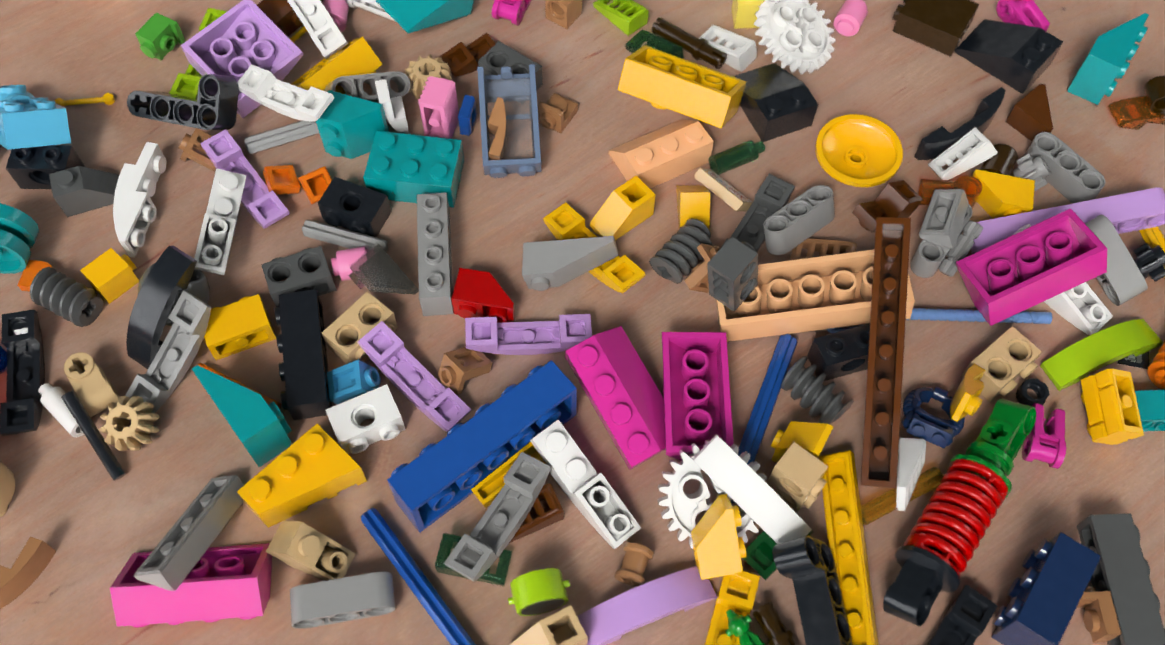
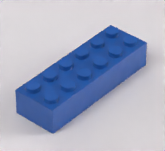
[387,360,577,533]

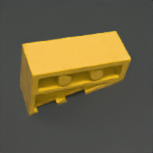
[237,424,367,528]

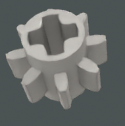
[1013,153,1051,191]

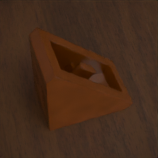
[1006,84,1053,142]

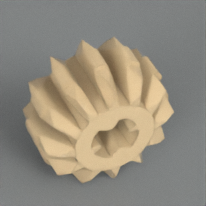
[405,54,452,99]
[98,395,160,451]

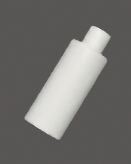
[38,383,84,437]

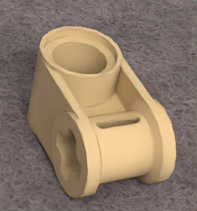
[64,352,119,417]

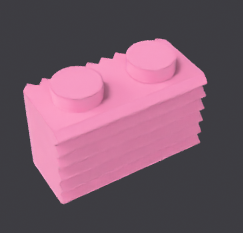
[418,76,459,139]

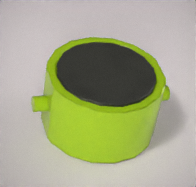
[508,568,571,616]

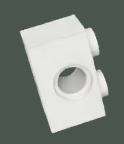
[325,384,406,454]

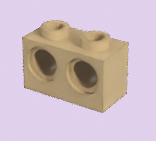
[322,291,398,364]
[961,326,1042,402]
[767,442,829,514]

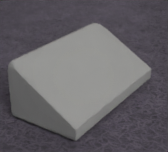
[919,189,969,248]

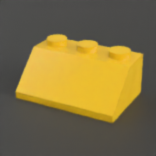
[291,36,382,94]

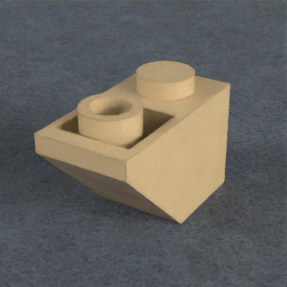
[266,520,355,581]
[510,605,588,645]

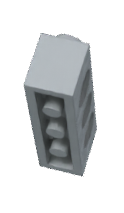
[417,192,454,316]

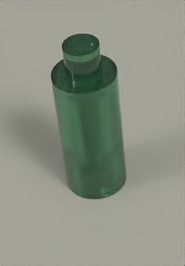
[709,140,765,175]

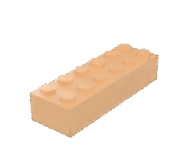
[715,249,915,342]

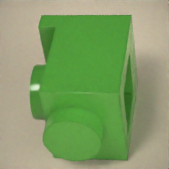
[135,13,186,60]

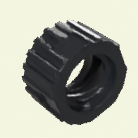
[1016,378,1050,406]

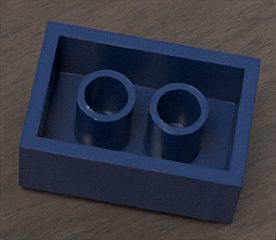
[992,532,1101,645]

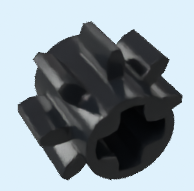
[1133,243,1165,282]

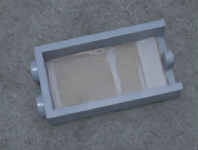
[477,64,541,178]

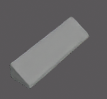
[134,475,244,591]

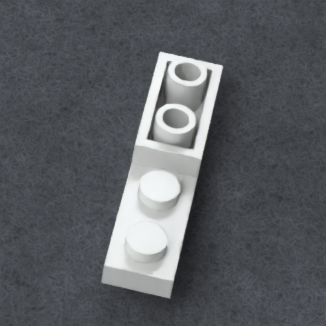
[113,142,167,258]
[194,168,246,275]
[1013,224,1113,336]
[530,419,641,549]

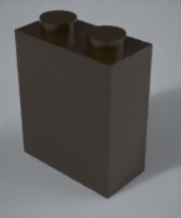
[893,0,980,57]

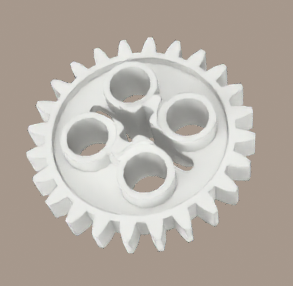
[754,0,836,74]
[658,440,767,549]

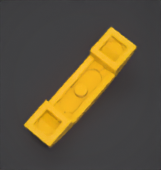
[543,202,645,294]
[704,571,760,645]

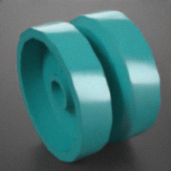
[0,203,39,274]

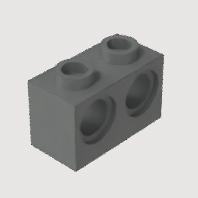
[478,41,543,105]
[707,236,758,311]
[261,246,337,308]

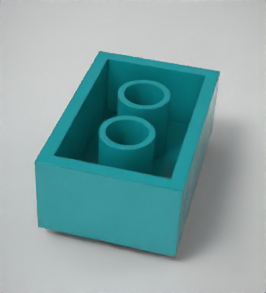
[363,131,464,208]

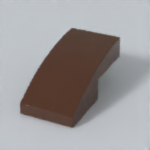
[439,32,496,77]

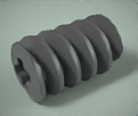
[649,218,713,284]
[30,267,104,327]
[781,356,854,424]

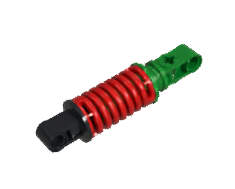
[883,398,1036,626]

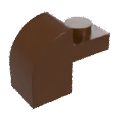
[852,180,923,233]

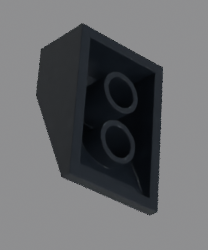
[955,19,1063,94]
[733,63,818,142]

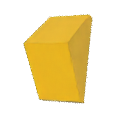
[676,185,710,229]

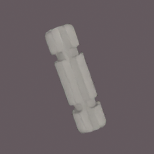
[939,220,983,277]

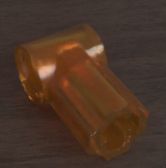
[918,175,982,209]

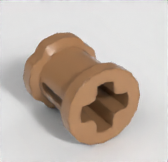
[615,542,654,587]

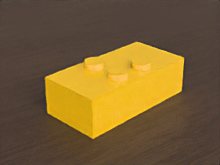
[618,45,747,129]

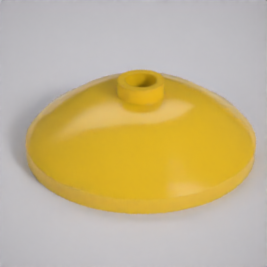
[815,114,903,187]

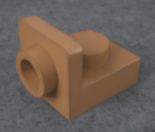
[537,93,578,133]
[179,128,216,171]
[684,243,721,293]
[438,346,493,395]
[1077,587,1121,643]

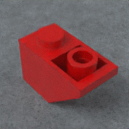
[451,268,515,323]

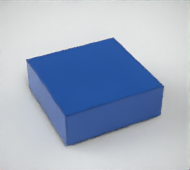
[458,95,477,136]

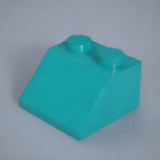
[316,90,389,159]

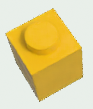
[80,248,139,304]

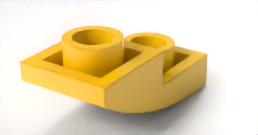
[950,363,986,422]

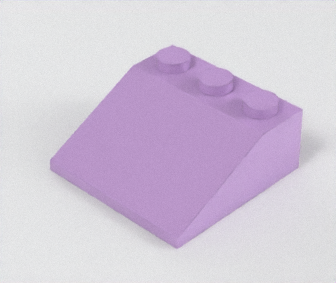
[181,0,303,118]

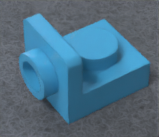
[327,359,380,405]

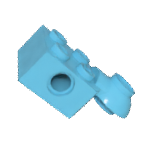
[0,85,71,150]

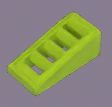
[593,0,649,36]

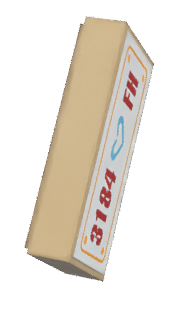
[694,168,753,212]

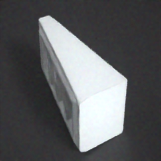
[698,25,757,72]
[928,127,998,182]
[896,438,926,511]

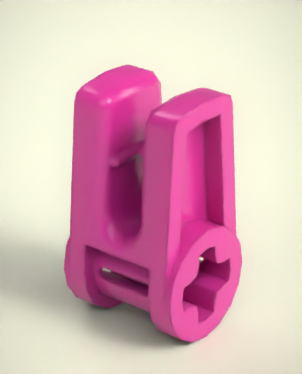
[492,0,531,25]
[996,0,1050,31]
[1022,403,1066,469]

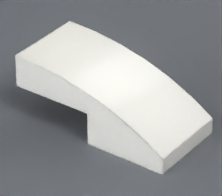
[375,79,409,134]

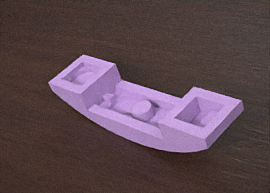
[200,129,290,229]
[465,314,592,355]
[358,321,471,433]
[577,566,717,645]

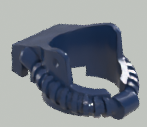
[901,386,965,448]

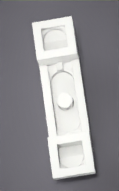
[287,0,348,59]
[237,64,335,122]
[692,435,812,544]

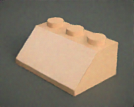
[609,119,714,189]

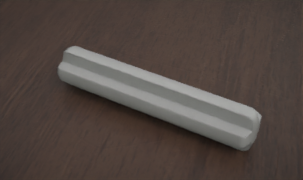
[244,121,319,154]
[302,219,388,257]

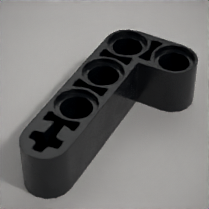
[127,74,239,130]
[773,536,853,645]

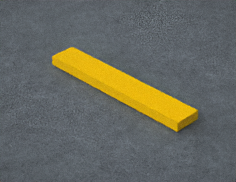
[819,450,878,645]

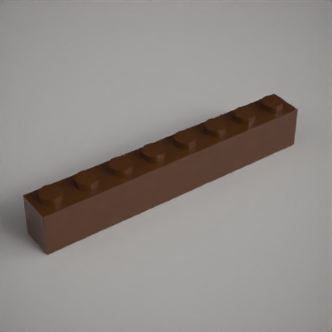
[861,217,911,489]

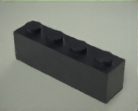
[275,289,332,421]

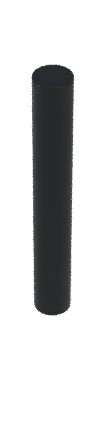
[61,391,126,481]

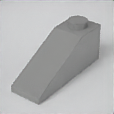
[522,236,618,291]

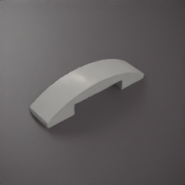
[125,290,211,413]
[444,452,551,582]

